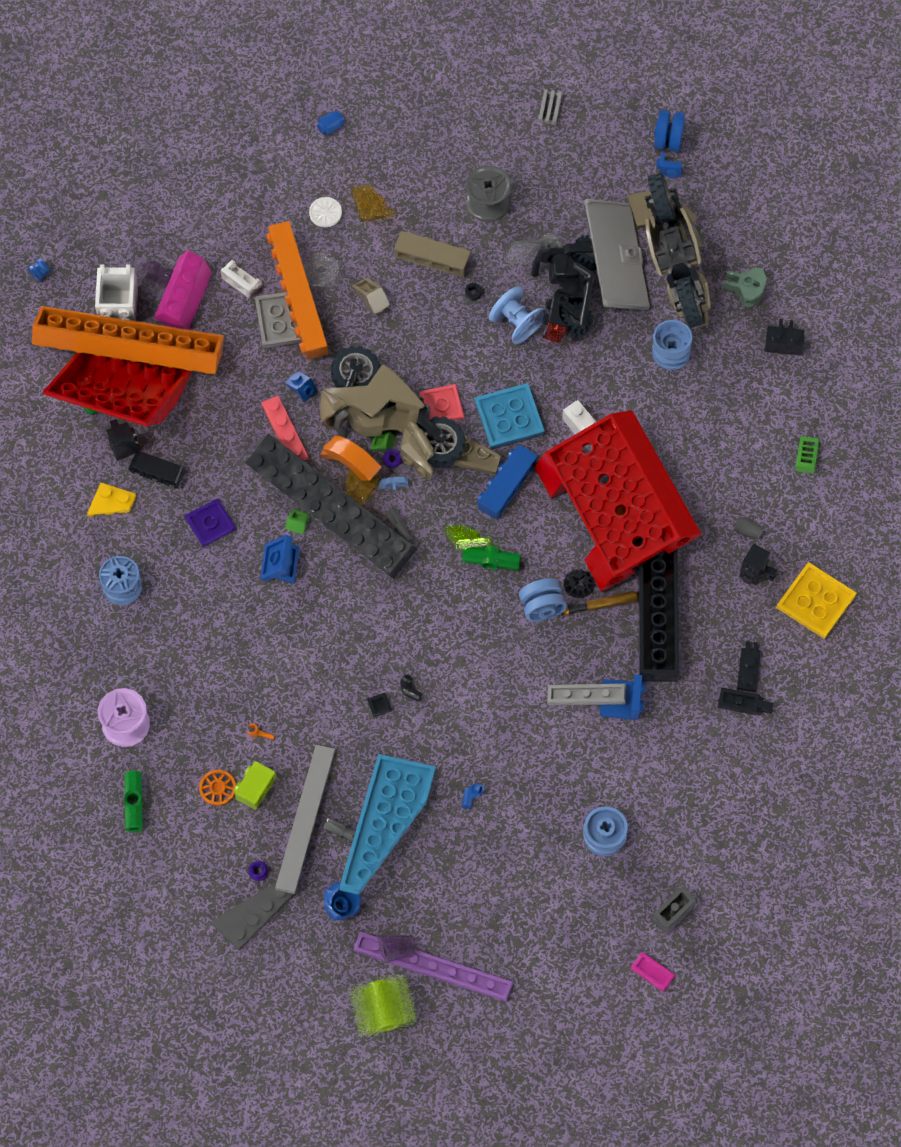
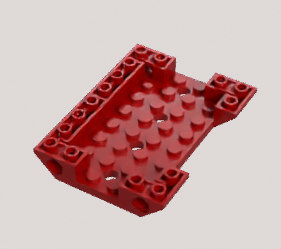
[534,410,702,592]

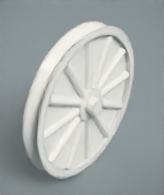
[309,197,342,227]

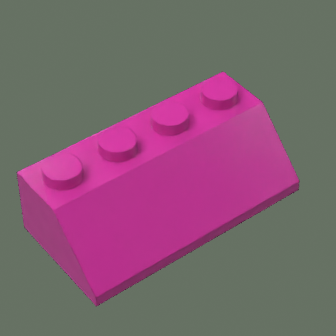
[154,250,212,330]

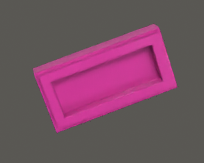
[630,952,675,992]

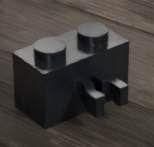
[764,319,805,356]
[106,419,139,461]
[739,544,778,585]

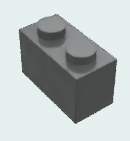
[652,887,696,934]

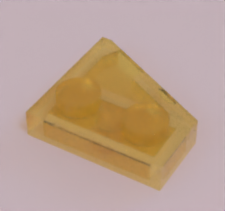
[351,185,395,222]
[345,468,381,506]

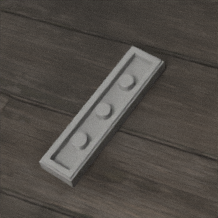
[547,684,626,705]

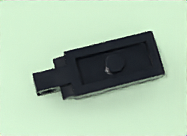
[717,687,773,715]

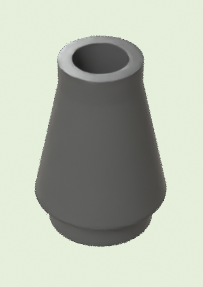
[733,516,763,539]

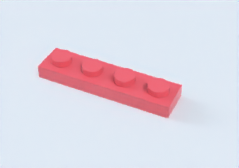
[261,396,309,461]

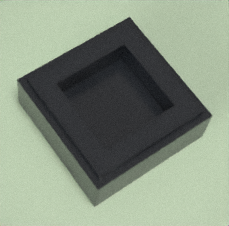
[367,693,392,717]

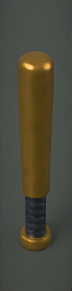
[563,591,638,616]

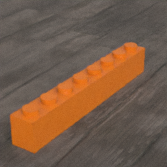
[266,221,328,360]

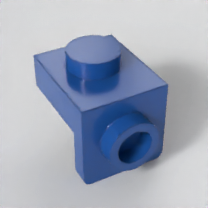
[656,152,682,178]
[285,371,317,402]

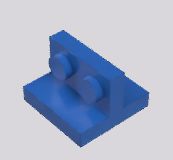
[260,535,300,583]

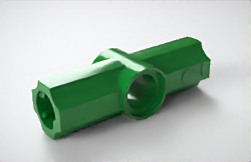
[462,545,521,571]
[124,770,143,832]

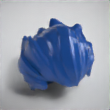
[324,881,361,921]

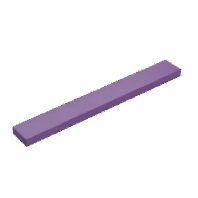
[353,931,513,1002]

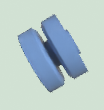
[519,578,567,622]
[583,806,628,856]

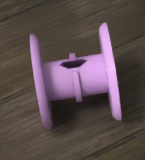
[98,688,150,747]

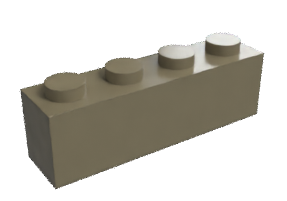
[394,231,471,278]

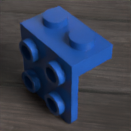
[600,675,645,720]

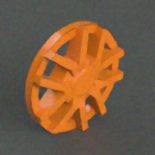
[199,770,236,806]

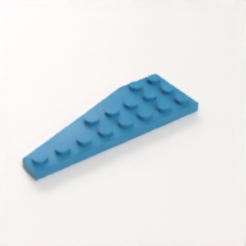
[340,754,436,894]

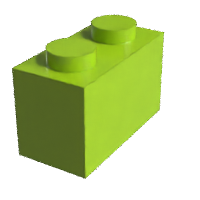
[234,761,276,810]

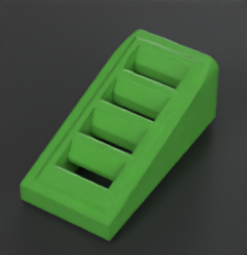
[795,436,819,474]

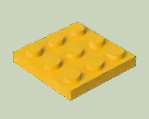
[776,562,857,639]

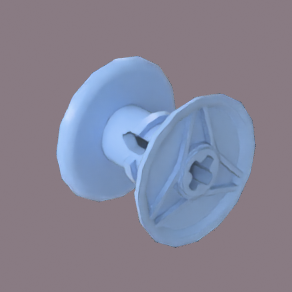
[489,286,546,344]

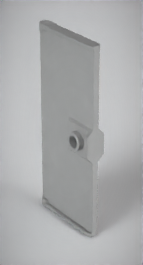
[584,199,650,310]

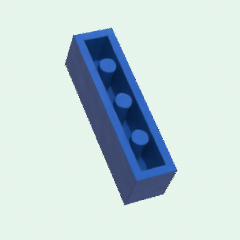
[477,444,538,520]

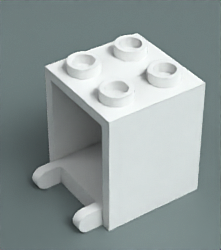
[95,264,138,321]

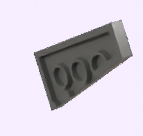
[210,881,295,950]

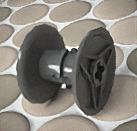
[466,165,511,222]

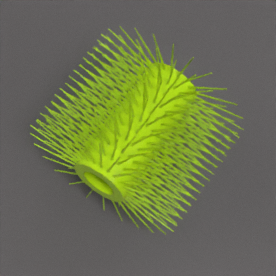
[350,974,416,1037]

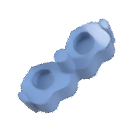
[379,477,409,490]

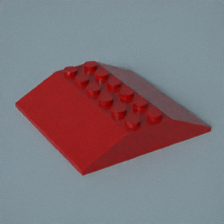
[43,353,192,427]

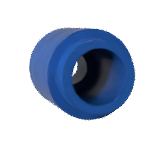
[317,110,344,135]

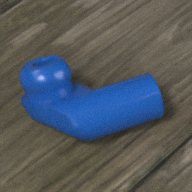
[461,783,485,809]

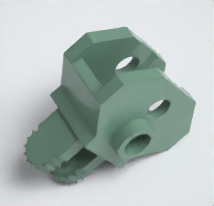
[722,267,767,308]

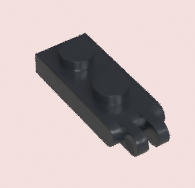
[737,641,761,692]

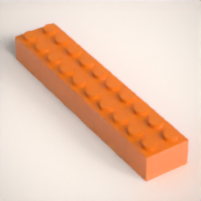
[32,306,224,374]

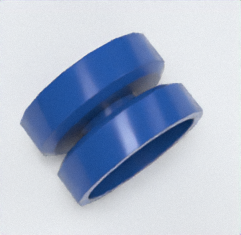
[654,109,685,152]

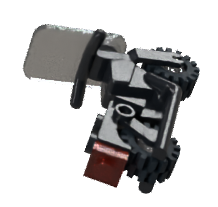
[504,233,597,343]

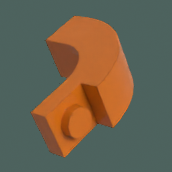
[320,436,381,481]

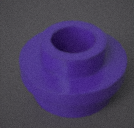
[383,449,402,468]
[248,861,268,881]

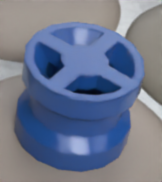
[27,258,51,282]

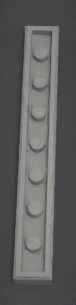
[275,745,335,894]

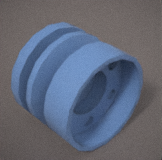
[652,320,692,370]
[99,556,142,605]

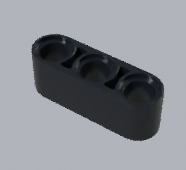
[128,451,186,488]

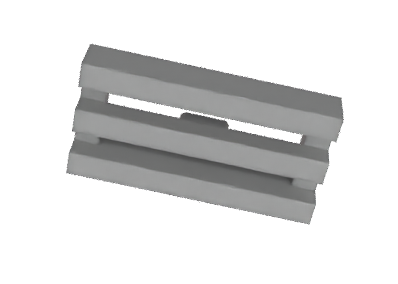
[538,89,562,125]

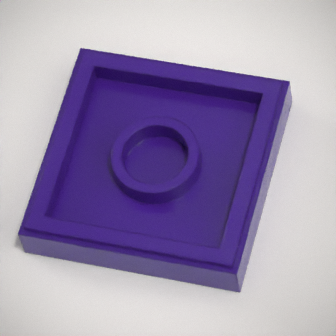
[184,498,236,547]

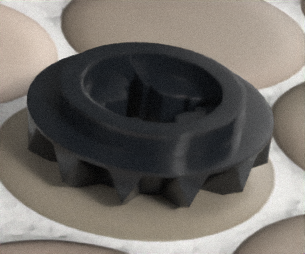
[564,569,594,598]

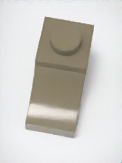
[352,278,389,314]

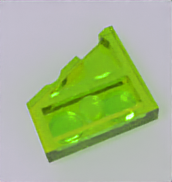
[445,525,491,550]

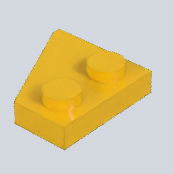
[87,482,136,517]

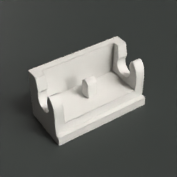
[221,260,263,299]

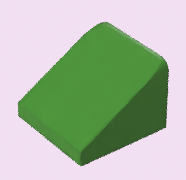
[370,432,396,453]
[285,509,311,534]

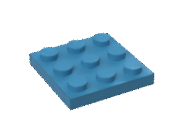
[474,383,545,449]

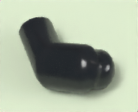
[400,675,423,702]

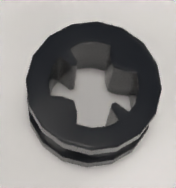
[465,283,481,301]

